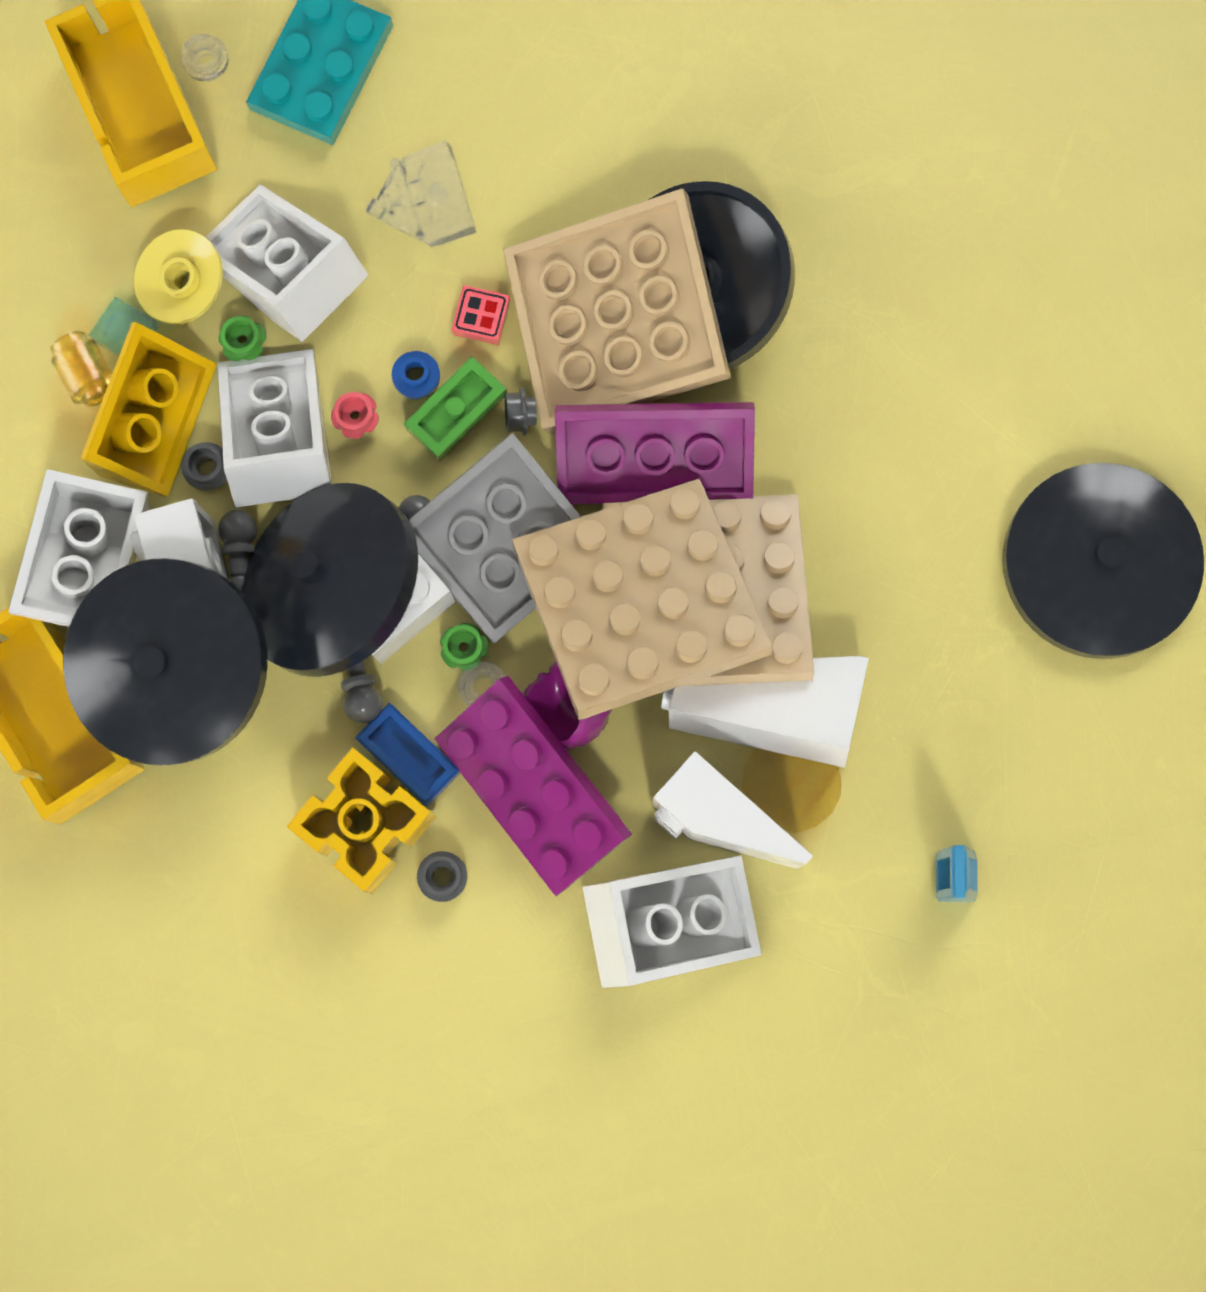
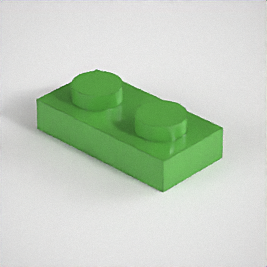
[404,357,507,461]

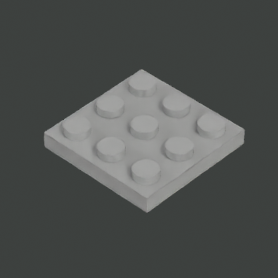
[408,433,581,643]

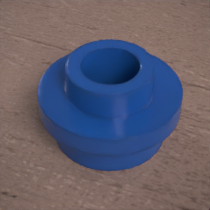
[391,351,440,399]

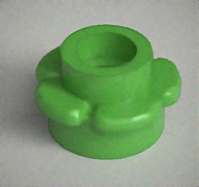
[218,316,266,361]
[440,623,489,671]

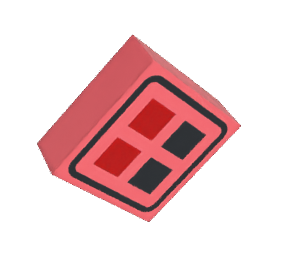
[451,285,511,346]

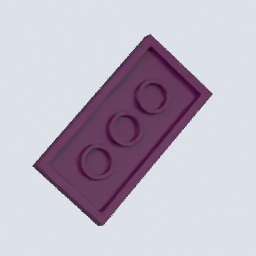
[555,402,755,504]
[434,675,632,896]

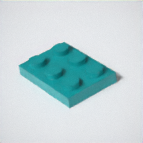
[246,0,393,145]

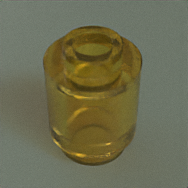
[50,331,113,407]

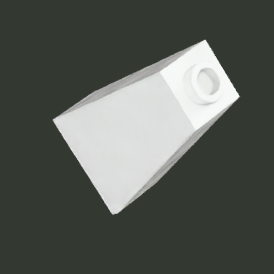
[661,656,869,768]

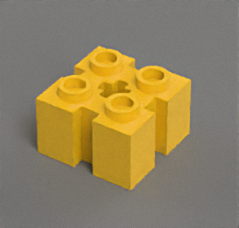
[286,747,437,894]

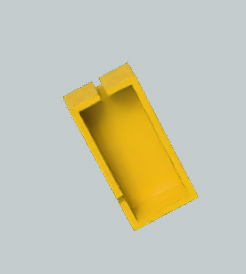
[44,0,218,208]
[0,607,146,824]

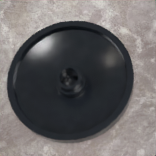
[648,181,795,369]
[1002,463,1204,659]
[241,483,418,677]
[63,558,268,765]

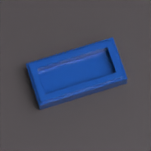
[355,702,460,807]

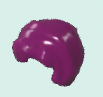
[524,660,613,750]

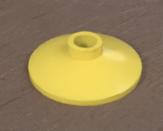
[134,229,223,324]

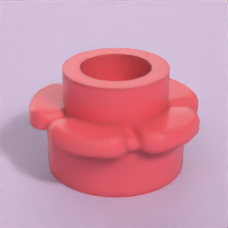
[331,392,379,439]

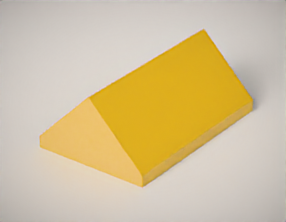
[80,322,217,497]

